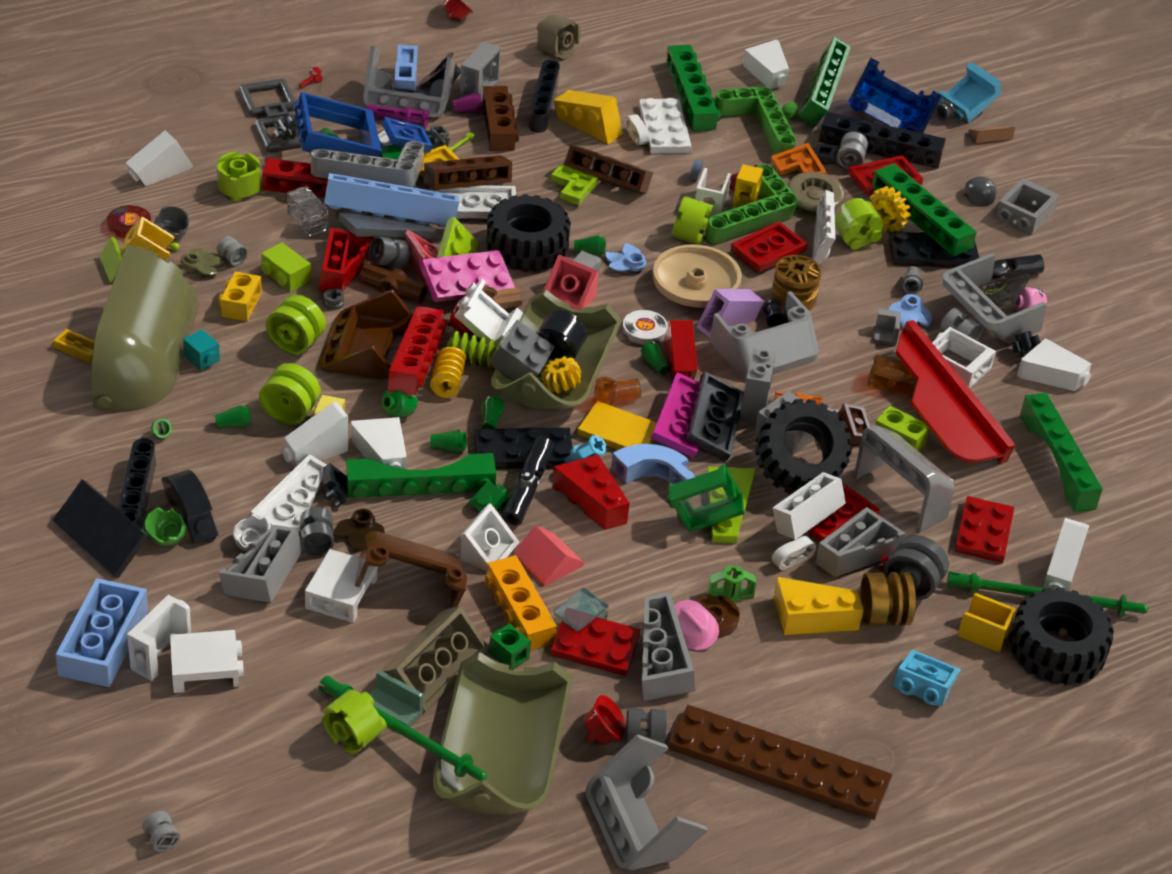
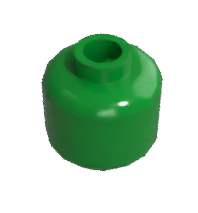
[382,389,418,418]

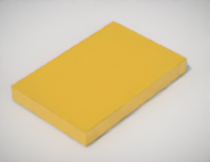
[577,401,657,450]

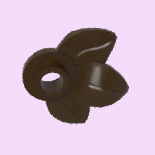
[334,508,385,550]

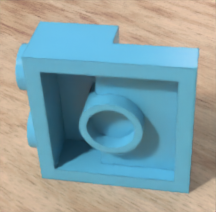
[893,649,961,707]

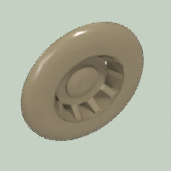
[787,172,845,212]

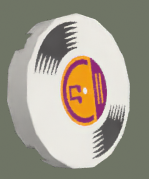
[623,310,667,345]

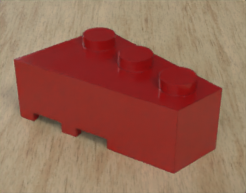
[319,228,374,292]
[552,455,630,530]

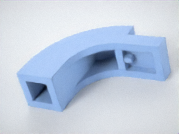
[395,45,418,91]
[611,444,695,485]

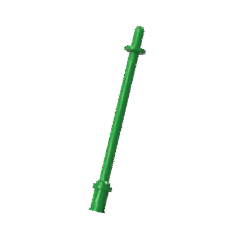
[947,571,1149,617]
[318,675,487,781]

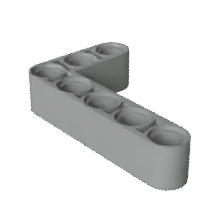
[311,141,424,188]

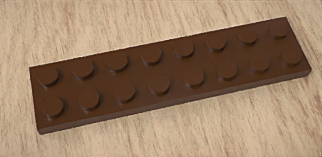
[668,705,892,820]

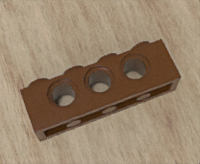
[482,86,519,151]
[564,145,654,192]
[424,155,512,190]

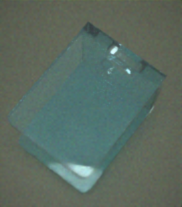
[554,588,609,635]

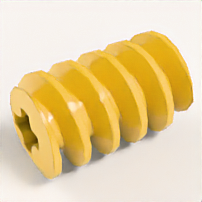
[430,347,466,398]

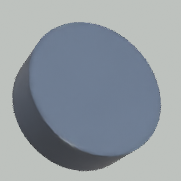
[689,159,703,181]

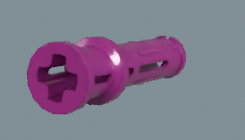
[366,104,430,128]

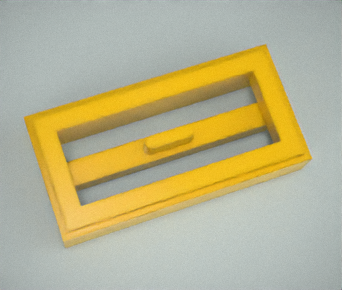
[52,329,95,364]

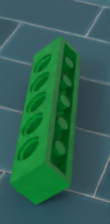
[799,36,851,127]
[666,45,720,131]
[872,164,977,257]

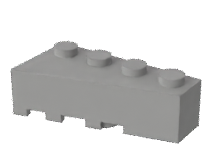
[642,592,695,701]

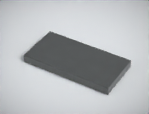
[339,213,437,239]

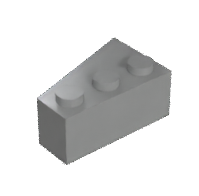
[815,507,905,577]
[218,525,302,603]

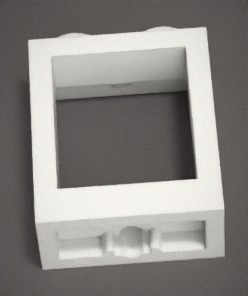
[932,327,996,388]

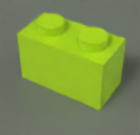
[261,242,311,292]

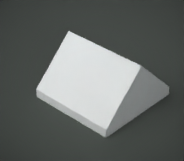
[460,503,519,572]

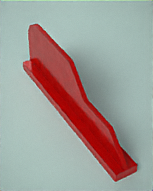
[895,320,1016,463]

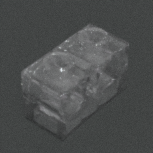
[287,186,328,236]

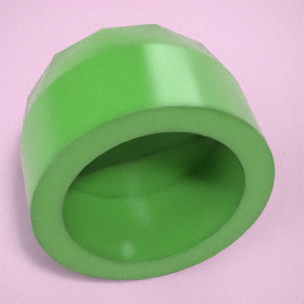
[782,101,798,118]
[151,419,172,438]

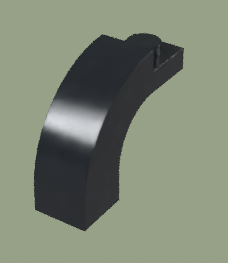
[161,470,219,544]

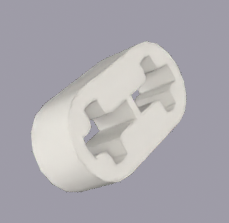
[625,114,649,146]
[772,536,816,570]

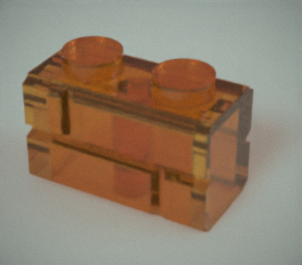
[868,354,917,398]

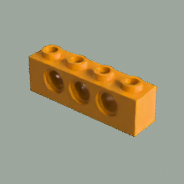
[484,555,557,651]

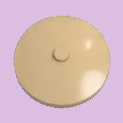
[653,245,742,308]

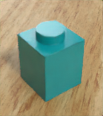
[183,329,220,370]

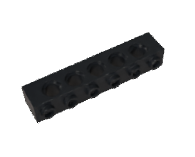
[819,112,946,168]

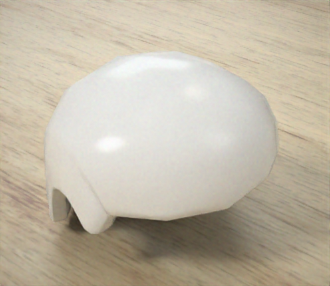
[233,514,271,552]

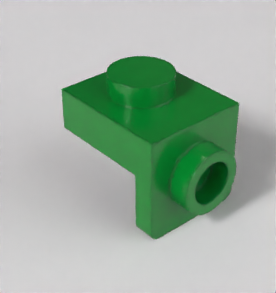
[469,480,510,513]

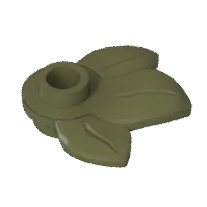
[180,248,224,276]

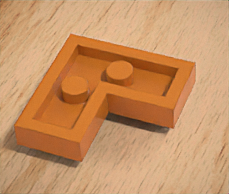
[771,143,827,176]

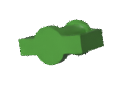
[707,565,756,603]

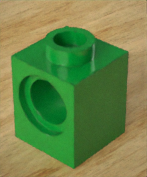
[489,623,531,670]

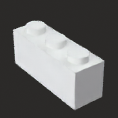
[773,472,846,540]

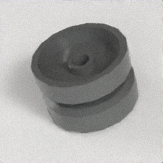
[884,535,949,600]

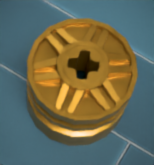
[771,255,822,311]
[860,572,916,626]

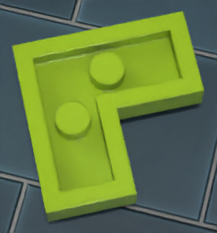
[551,164,598,205]

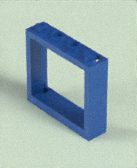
[293,92,382,157]

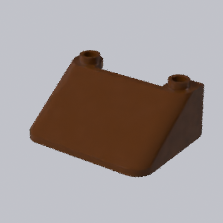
[319,290,413,379]
[354,531,467,609]

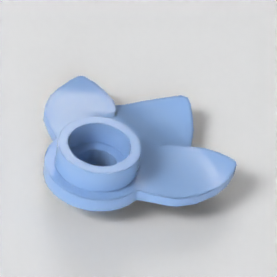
[605,243,646,272]
[888,294,932,328]

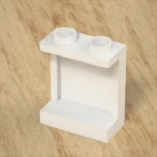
[454,279,523,348]
[305,549,377,623]
[127,595,191,681]
[170,630,244,693]

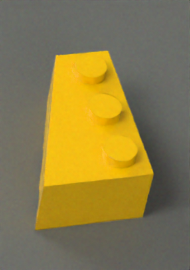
[553,90,623,145]
[773,577,864,635]

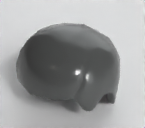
[964,176,997,205]
[154,206,189,241]

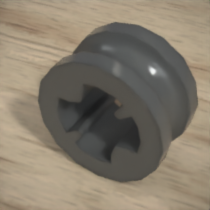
[935,101,955,121]
[324,288,344,310]

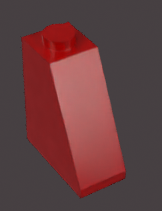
[664,320,698,380]

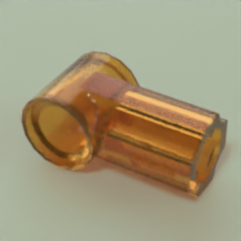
[593,377,641,406]

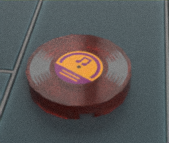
[107,205,152,238]

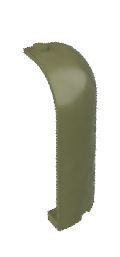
[91,245,199,411]
[491,290,622,411]
[433,652,573,815]

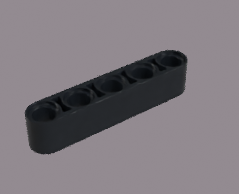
[529,60,560,133]
[118,438,156,529]

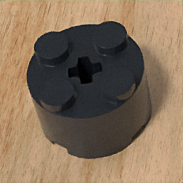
[536,310,588,360]

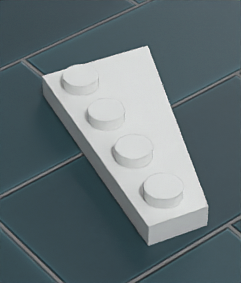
[812,190,835,266]
[250,454,327,529]

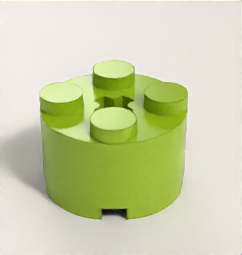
[217,151,261,201]
[671,196,713,245]
[835,198,883,250]
[321,690,387,754]

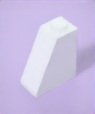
[743,39,789,90]
[126,130,194,186]
[1017,338,1092,391]
[282,401,348,469]
[351,417,407,469]
[1043,518,1089,591]

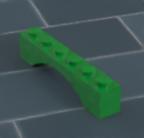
[1020,393,1103,512]
[346,453,496,498]

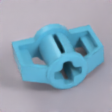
[564,435,607,463]

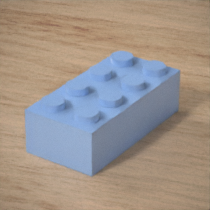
[56,578,148,688]

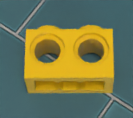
[732,164,763,209]
[218,271,262,322]

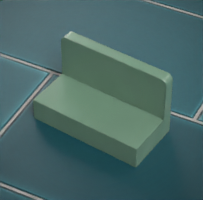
[370,670,423,728]

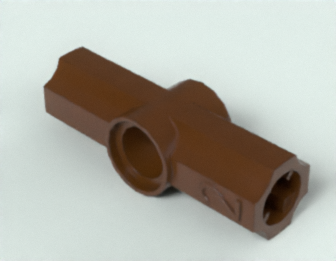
[360,263,428,303]

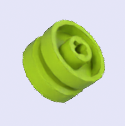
[266,294,326,355]
[259,363,321,425]

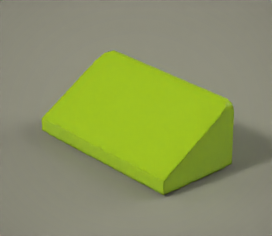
[100,237,123,284]

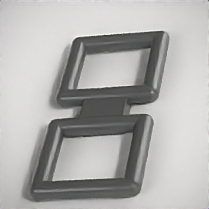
[239,78,301,151]

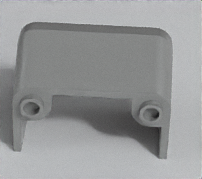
[363,45,456,118]
[942,253,1046,343]
[710,291,819,380]
[854,425,954,533]
[586,734,708,871]

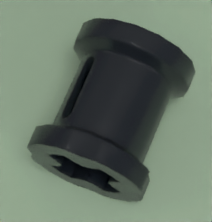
[762,299,787,328]

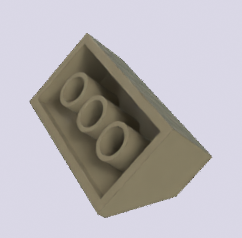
[381,606,489,712]

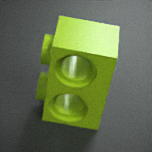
[875,406,930,452]

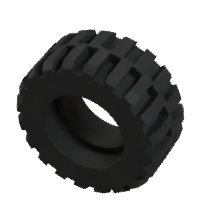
[486,194,571,272]
[755,399,852,494]
[1009,588,1114,685]

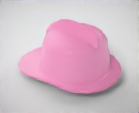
[674,600,719,651]

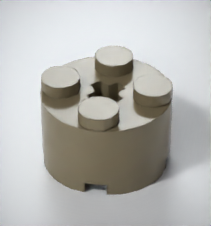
[537,14,581,59]

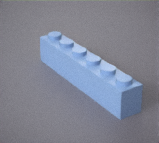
[324,173,459,228]

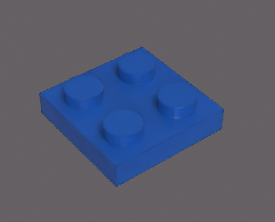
[382,117,433,153]

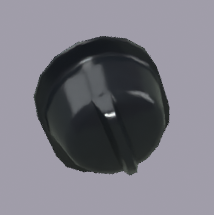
[418,52,461,86]

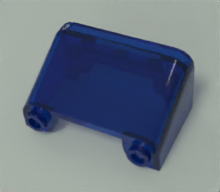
[848,58,942,133]

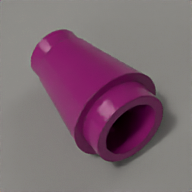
[453,93,483,113]

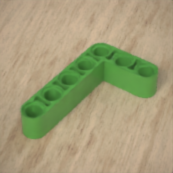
[715,86,796,155]
[705,164,797,244]

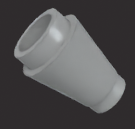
[901,266,923,294]

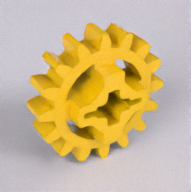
[870,186,911,232]

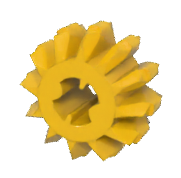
[541,356,581,394]

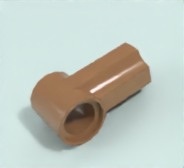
[482,286,522,309]

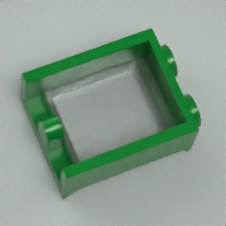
[667,463,744,532]

